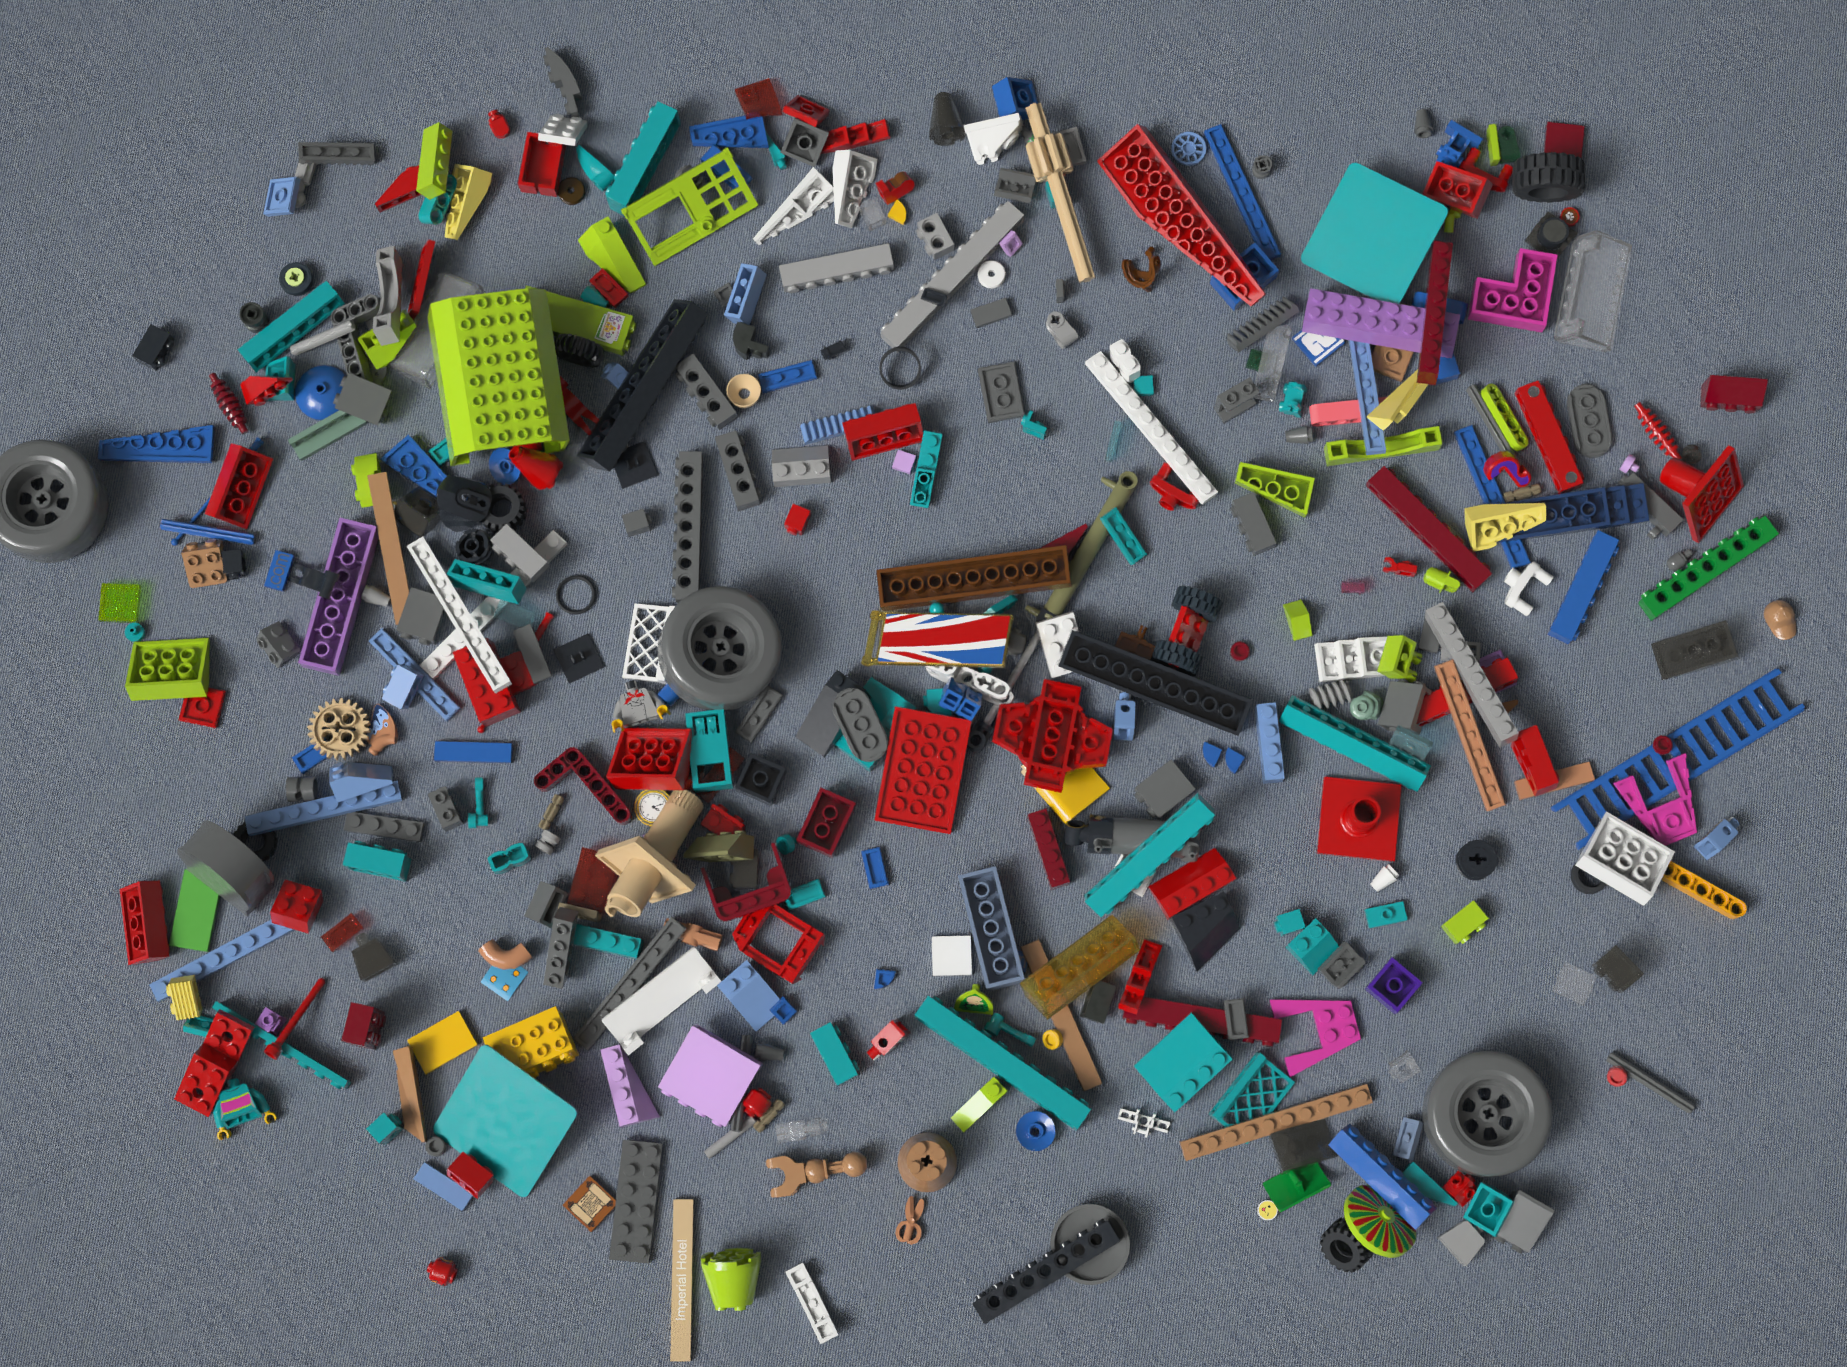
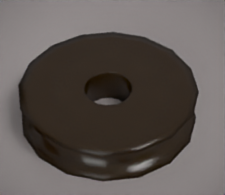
[558,177,585,205]

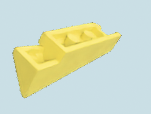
[1367,369,1428,431]

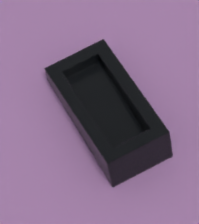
[921,288,948,307]

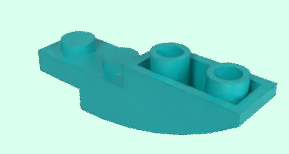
[910,431,943,508]

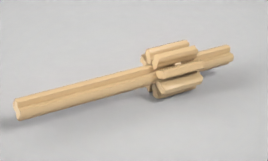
[1025,103,1095,283]

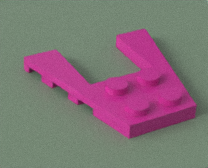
[1613,753,1697,846]
[1269,1000,1361,1077]

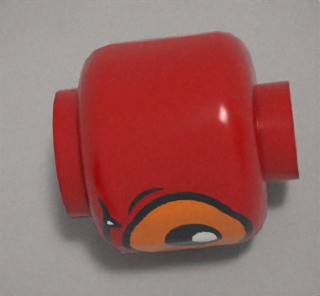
[427,1257,458,1286]

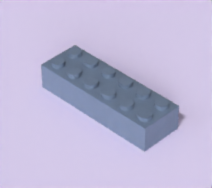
[958,866,1025,992]

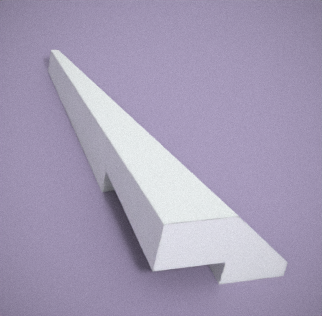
[753,167,834,245]

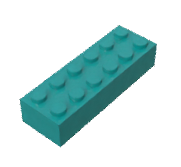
[605,101,681,216]

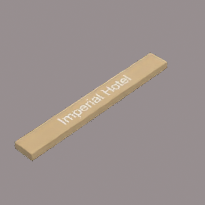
[670,1199,694,1361]

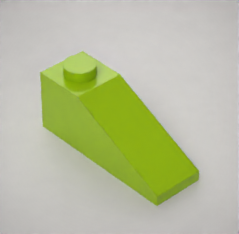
[951,1077,1007,1132]

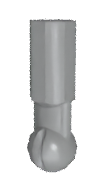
[294,163,316,208]

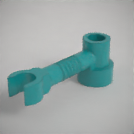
[468,777,488,829]
[983,1013,1036,1047]

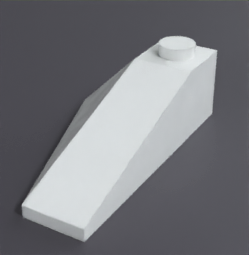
[833,150,878,228]

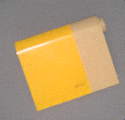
[1021,765,1110,825]

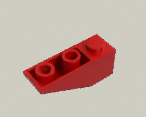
[240,376,292,406]

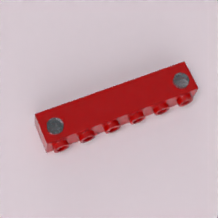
[1514,380,1584,494]

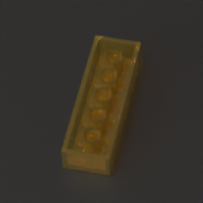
[1020,915,1140,1020]

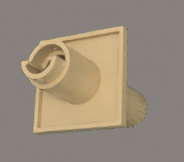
[595,790,704,917]

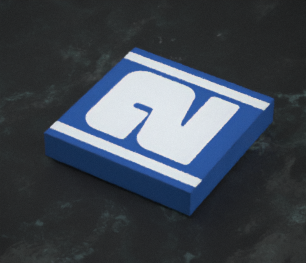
[1292,330,1345,367]

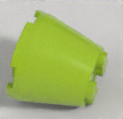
[701,1248,761,1311]

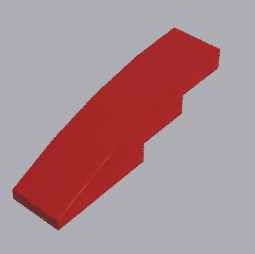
[820,119,891,154]
[1118,939,1162,1015]

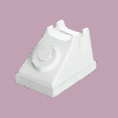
[964,113,1023,165]

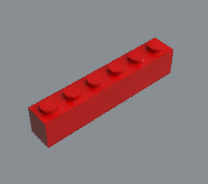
[1416,657,1518,727]

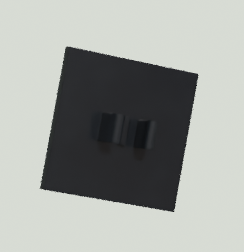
[614,441,658,489]
[553,634,604,684]

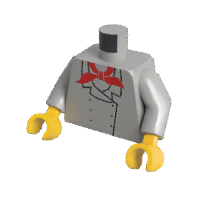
[611,680,671,733]

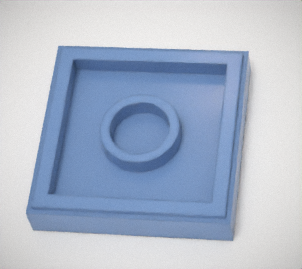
[264,177,301,217]

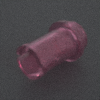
[1341,580,1365,595]

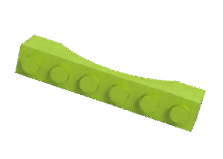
[1324,426,1442,466]

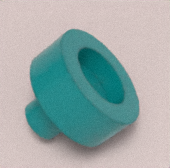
[125,623,145,642]
[776,834,797,855]

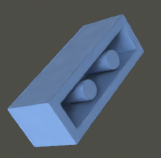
[724,263,767,325]

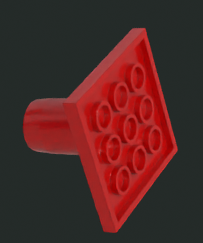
[1660,445,1744,543]
[1317,777,1401,862]

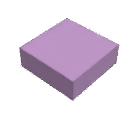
[999,230,1023,257]
[892,450,916,474]

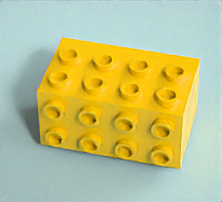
[483,1006,579,1078]

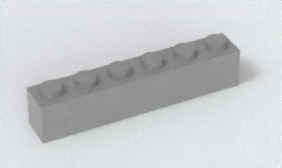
[779,243,894,293]

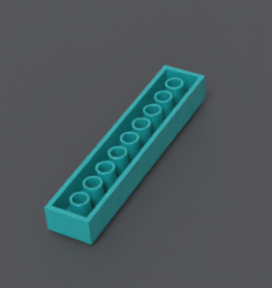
[915,996,1091,1131]

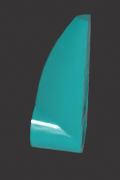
[576,145,615,192]

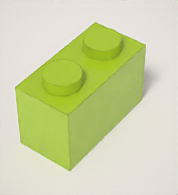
[1441,900,1489,945]

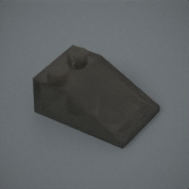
[1269,1119,1338,1175]

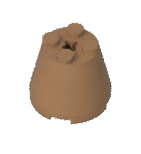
[898,1132,957,1192]

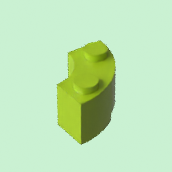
[351,453,381,508]

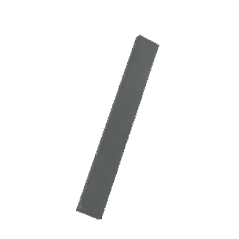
[573,916,687,1051]

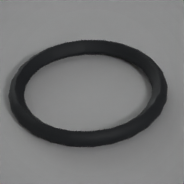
[556,575,596,615]

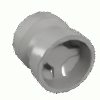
[534,829,561,856]

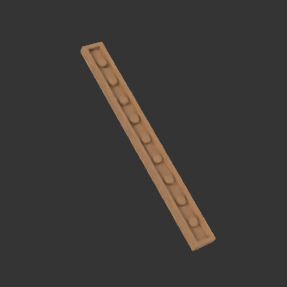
[1179,1083,1373,1161]

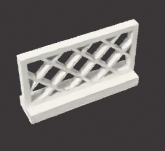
[622,603,675,684]

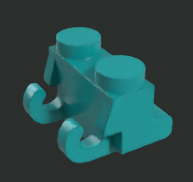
[1279,382,1308,418]

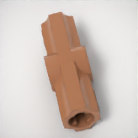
[664,918,723,951]

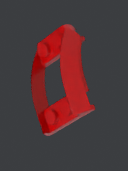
[732,904,825,984]

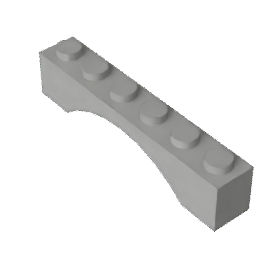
[373,246,402,346]

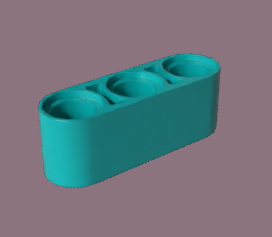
[418,174,457,225]

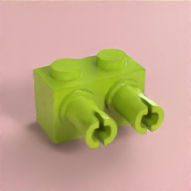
[1377,635,1422,683]

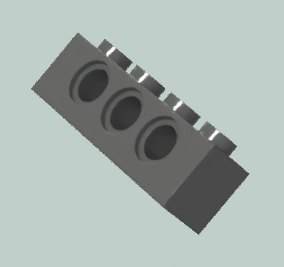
[675,354,738,430]
[715,430,762,512]
[543,907,579,989]

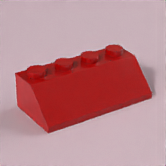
[842,403,923,461]
[205,443,273,529]
[1148,848,1236,920]
[120,881,170,965]

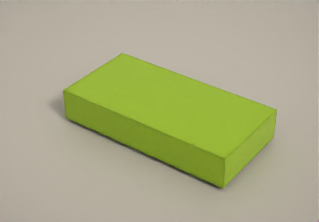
[1486,124,1501,166]

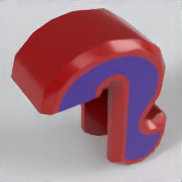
[1483,451,1532,488]

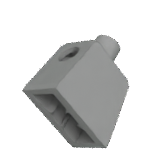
[1437,1220,1485,1266]

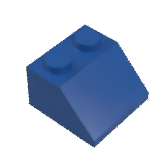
[992,77,1038,120]

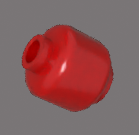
[743,1088,772,1118]

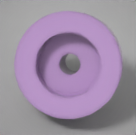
[1619,453,1639,473]

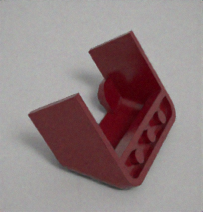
[700,843,791,922]

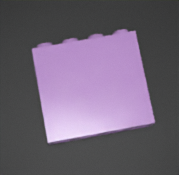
[658,1024,763,1127]

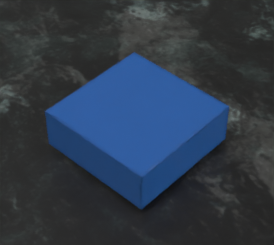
[769,997,797,1025]

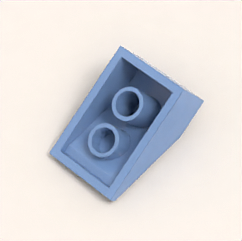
[329,762,393,803]
[717,960,780,1032]

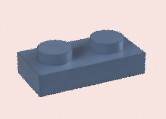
[1393,1117,1424,1161]

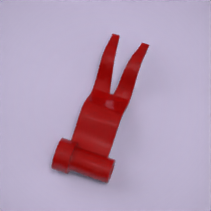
[559,375,599,436]

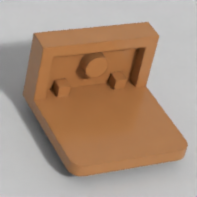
[181,539,227,588]

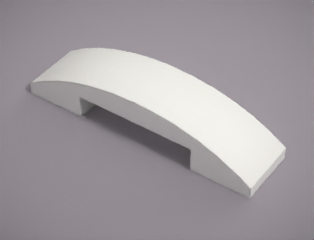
[786,1263,838,1344]

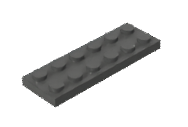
[609,1140,662,1264]

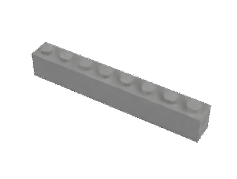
[1425,602,1519,748]

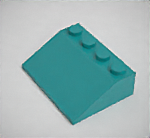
[835,677,917,772]
[1134,1013,1233,1112]

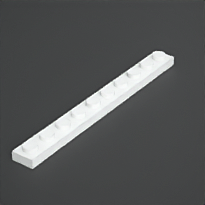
[1085,351,1218,505]
[420,530,567,680]
[407,537,512,694]

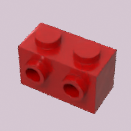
[447,1152,493,1199]

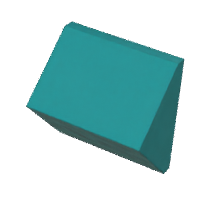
[265,356,296,401]

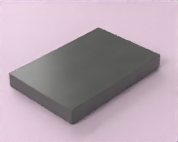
[978,362,1025,423]

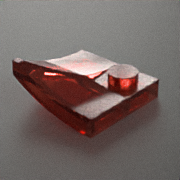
[734,78,782,120]

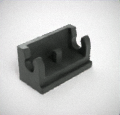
[1079,979,1116,1024]

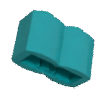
[487,843,532,874]

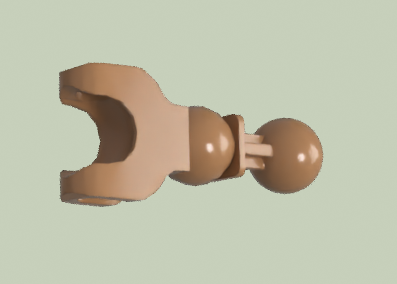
[765,1152,867,1198]

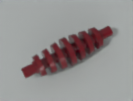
[209,373,249,435]

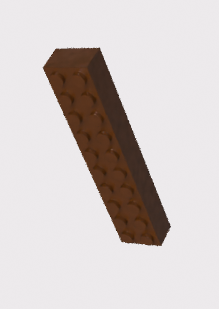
[876,545,1072,611]

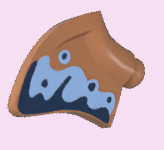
[365,704,398,756]

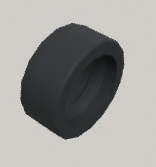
[1571,862,1607,894]

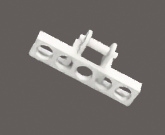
[1118,1108,1170,1138]

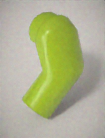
[1444,209,1461,233]

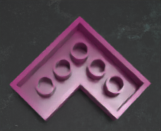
[1468,248,1557,333]

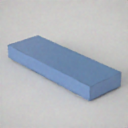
[414,1162,473,1211]

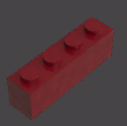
[1027,808,1070,890]

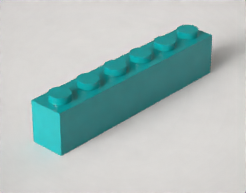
[237,281,345,373]

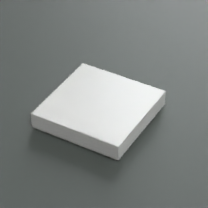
[932,936,972,976]

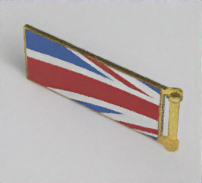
[861,610,1014,668]

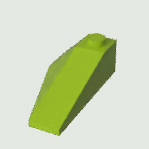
[578,216,646,294]

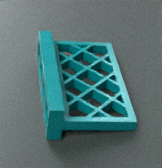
[1209,1052,1295,1144]

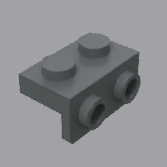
[994,168,1036,203]
[256,621,301,668]
[1318,941,1366,989]

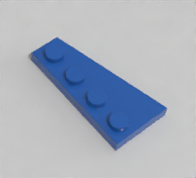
[689,112,769,148]

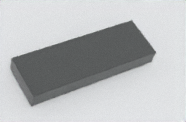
[513,624,552,684]
[735,686,783,743]

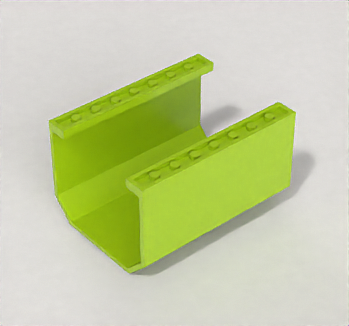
[427,288,570,466]

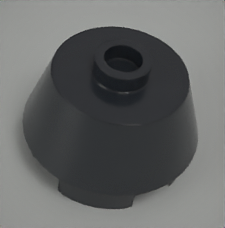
[455,529,493,565]

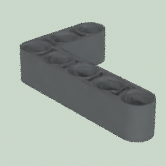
[331,294,380,383]

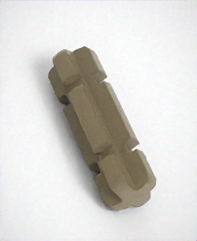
[1503,484,1541,503]
[538,794,564,830]
[753,1099,785,1133]

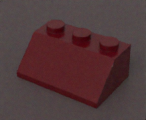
[1701,375,1768,414]

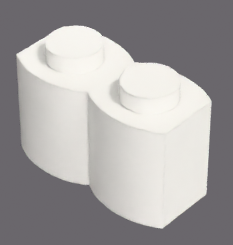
[1110,339,1140,384]

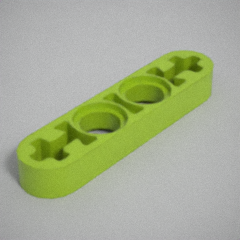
[1481,383,1528,451]

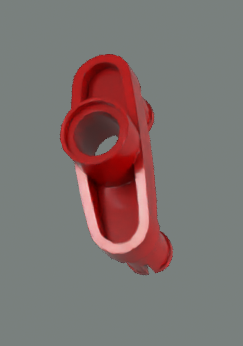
[1458,148,1513,192]
[1150,463,1199,511]

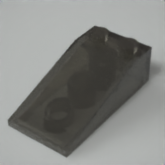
[1651,620,1740,680]

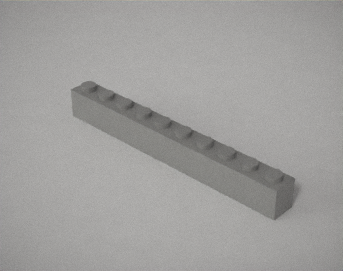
[881,201,1024,353]

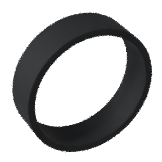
[879,347,921,390]

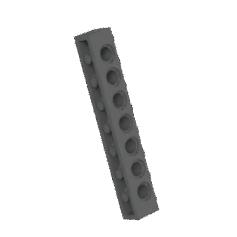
[672,451,703,604]

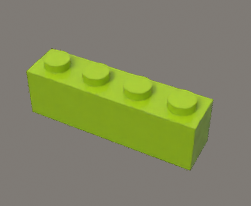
[416,122,453,200]

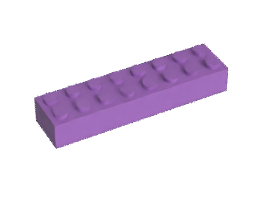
[1302,288,1460,358]
[298,518,379,676]

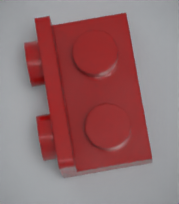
[701,804,746,836]

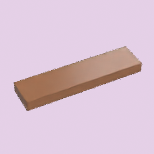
[1514,762,1595,801]

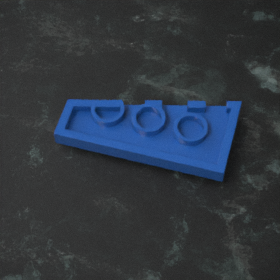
[380,434,447,497]

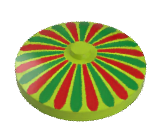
[1344,1184,1416,1258]

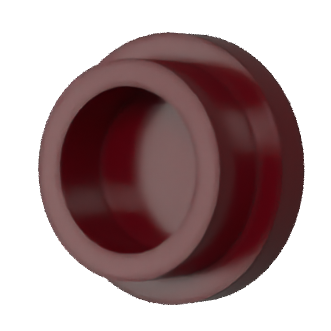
[1653,735,1673,755]

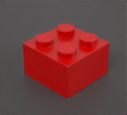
[270,879,323,934]

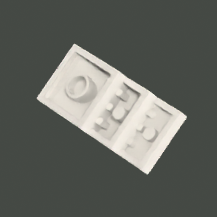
[1315,637,1387,682]

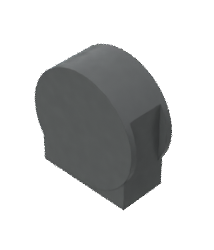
[177,820,275,917]

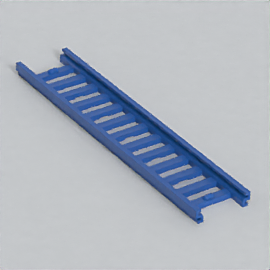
[1550,668,1805,850]

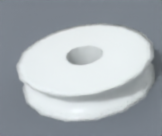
[978,260,1006,289]

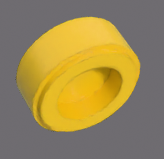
[1043,1029,1063,1050]

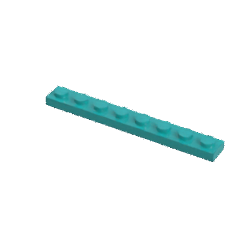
[212,1001,351,1089]

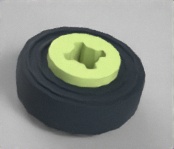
[279,262,313,296]

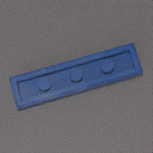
[434,741,513,763]

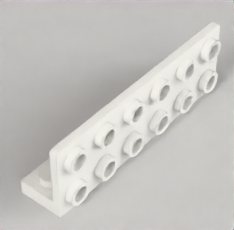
[602,947,721,1055]

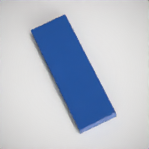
[758,360,817,393]

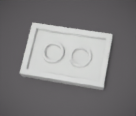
[538,114,587,146]
[1036,612,1079,678]

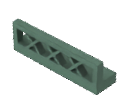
[288,410,367,461]

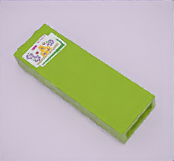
[525,285,637,356]

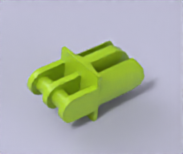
[1423,567,1460,593]

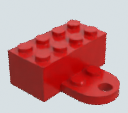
[452,638,538,727]

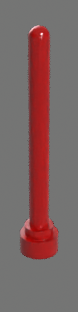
[264,978,325,1060]

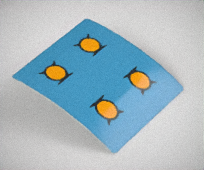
[481,966,528,1001]

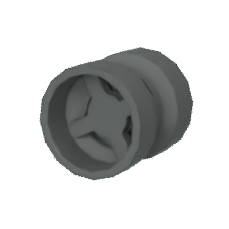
[1252,155,1272,179]

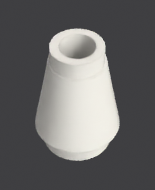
[1370,864,1399,892]

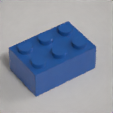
[1210,243,1279,311]

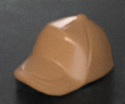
[1764,600,1796,640]

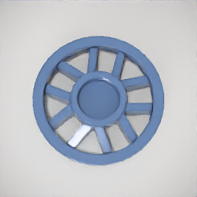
[1171,132,1206,166]

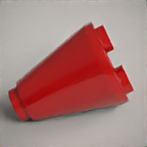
[509,446,563,490]

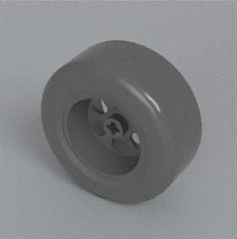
[0,439,109,563]
[657,586,782,711]
[1422,1051,1553,1177]

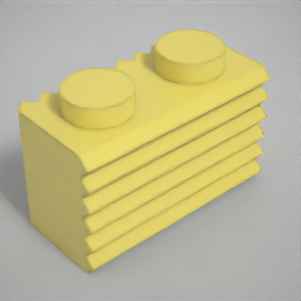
[166,975,203,1020]

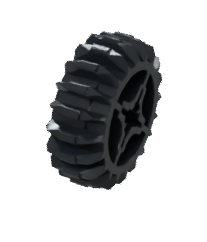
[554,333,604,368]

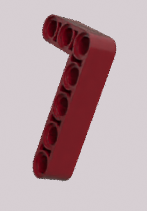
[534,747,632,825]

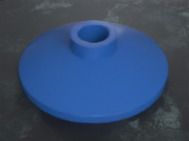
[489,447,521,485]
[1016,1111,1055,1151]

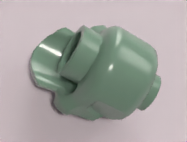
[1350,691,1384,720]

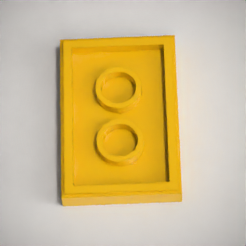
[407,1011,478,1075]

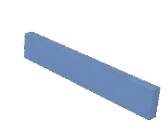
[369,628,461,722]

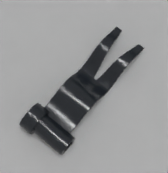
[287,563,340,599]

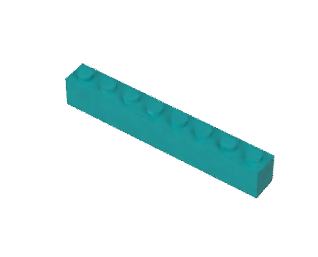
[1278,695,1431,792]
[1084,793,1215,917]

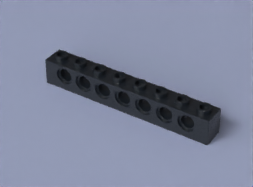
[972,1219,1122,1324]

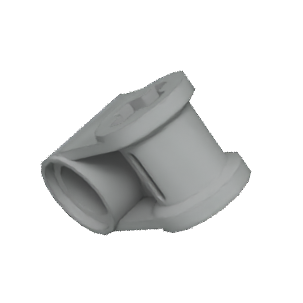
[1046,311,1079,349]

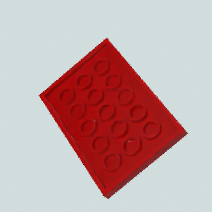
[874,706,971,834]

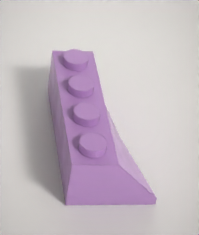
[601,1045,660,1127]

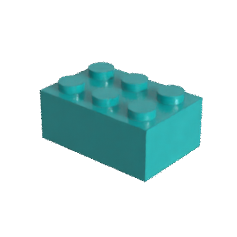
[343,841,412,882]

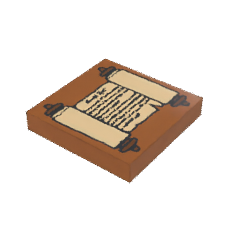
[563,1176,616,1232]

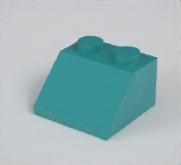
[1285,918,1339,976]

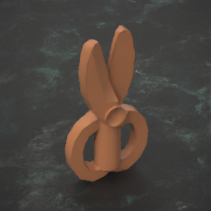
[895,1196,924,1245]

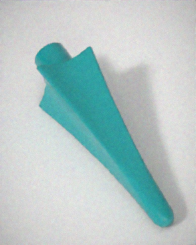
[765,130,787,170]

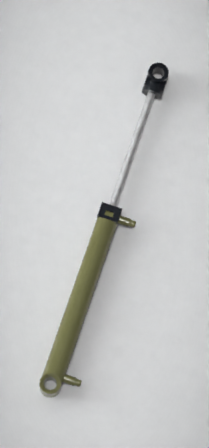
[967,471,1138,752]

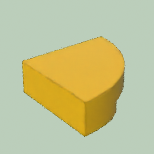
[888,200,906,225]

